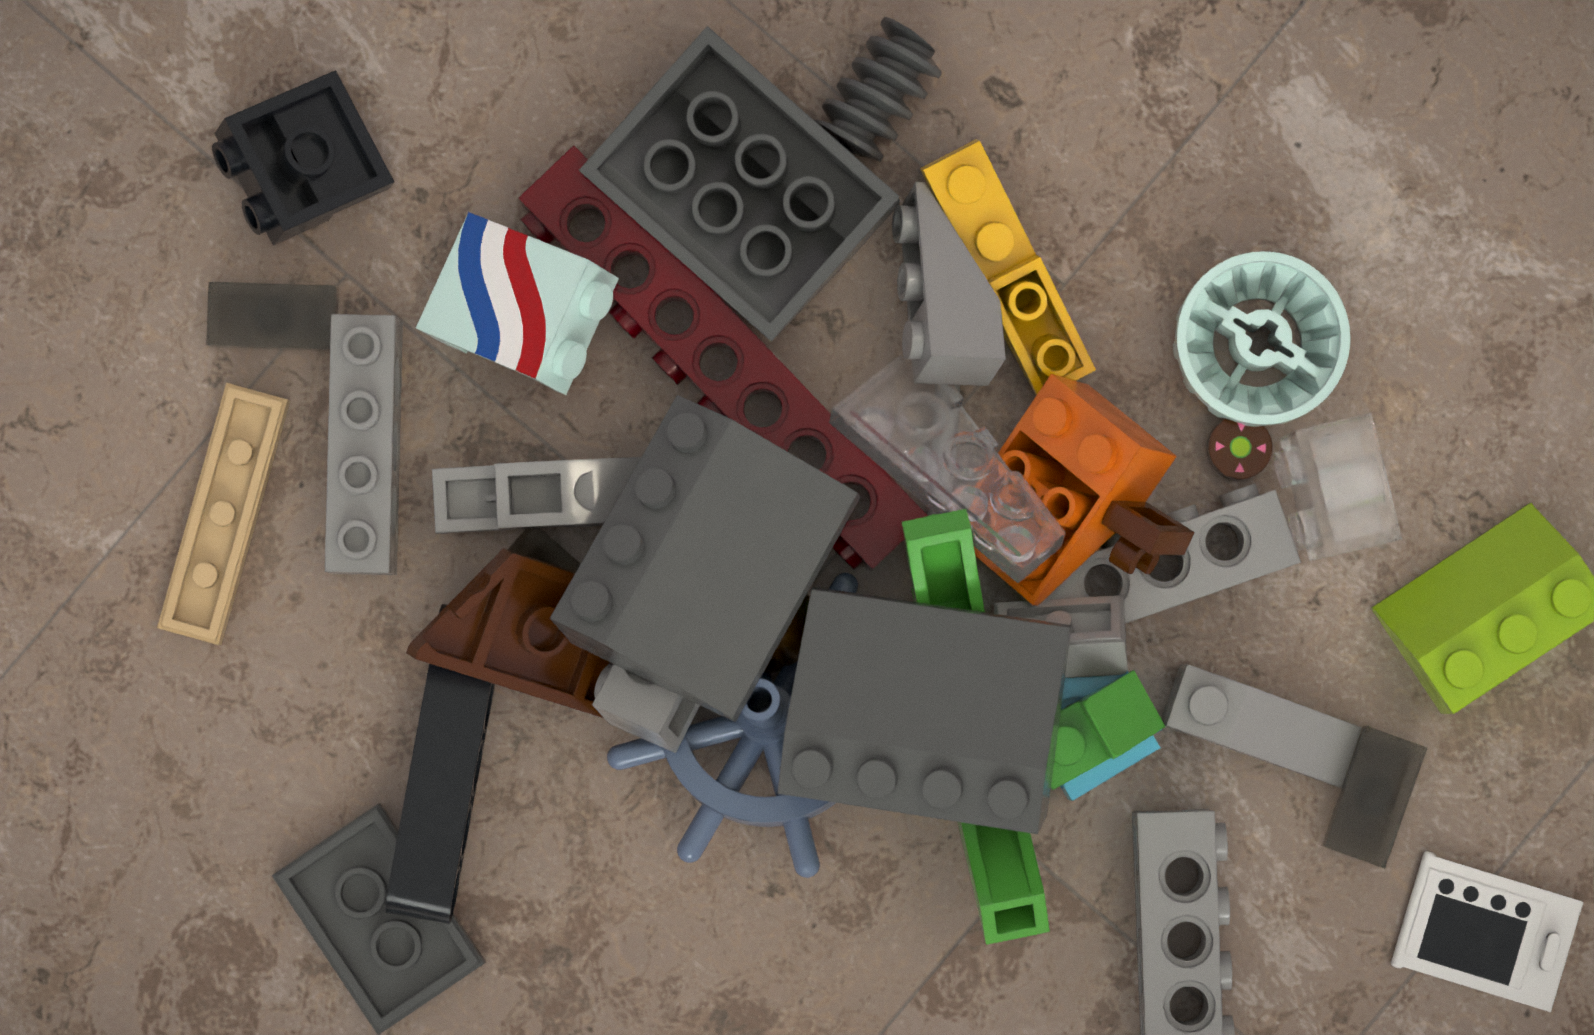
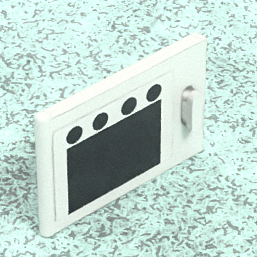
[1391,851,1583,1012]

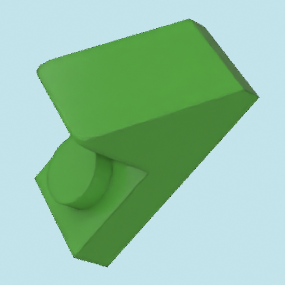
[1051,670,1166,790]

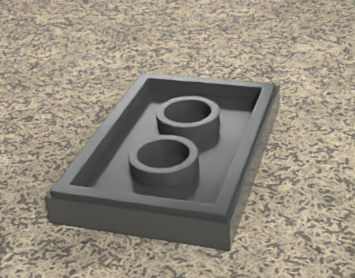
[272,803,486,1035]

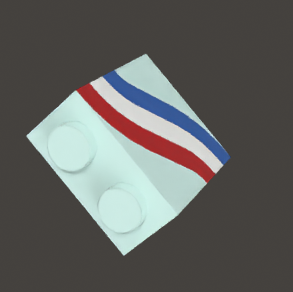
[416,212,619,395]

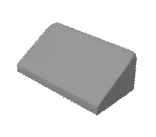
[994,595,1128,678]

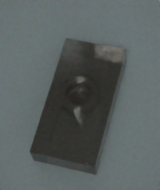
[206,282,339,351]
[1321,726,1427,869]

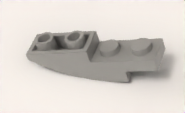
[432,457,641,534]

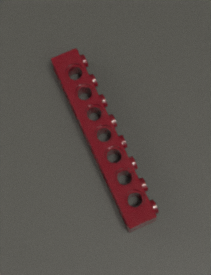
[518,145,928,571]

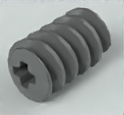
[813,17,942,162]

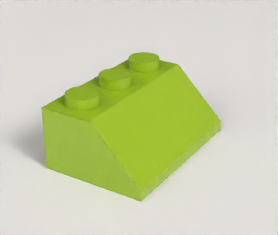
[1371,503,1594,714]

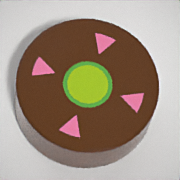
[1207,419,1272,480]

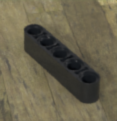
[386,604,495,924]

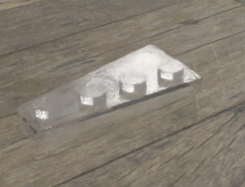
[829,353,1066,583]

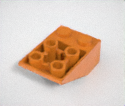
[960,374,1177,606]

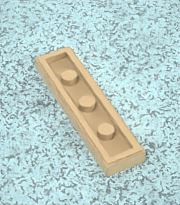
[157,383,290,645]

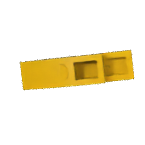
[920,139,1096,395]

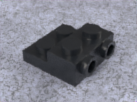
[212,70,394,246]

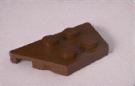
[406,548,613,718]

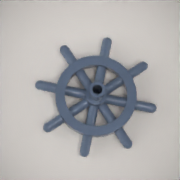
[607,573,858,878]

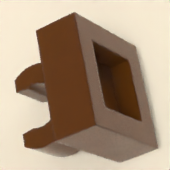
[1101,501,1195,574]

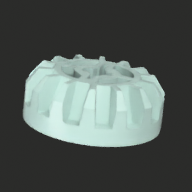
[1173,251,1350,427]

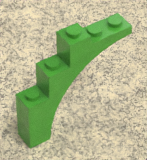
[902,509,1050,945]

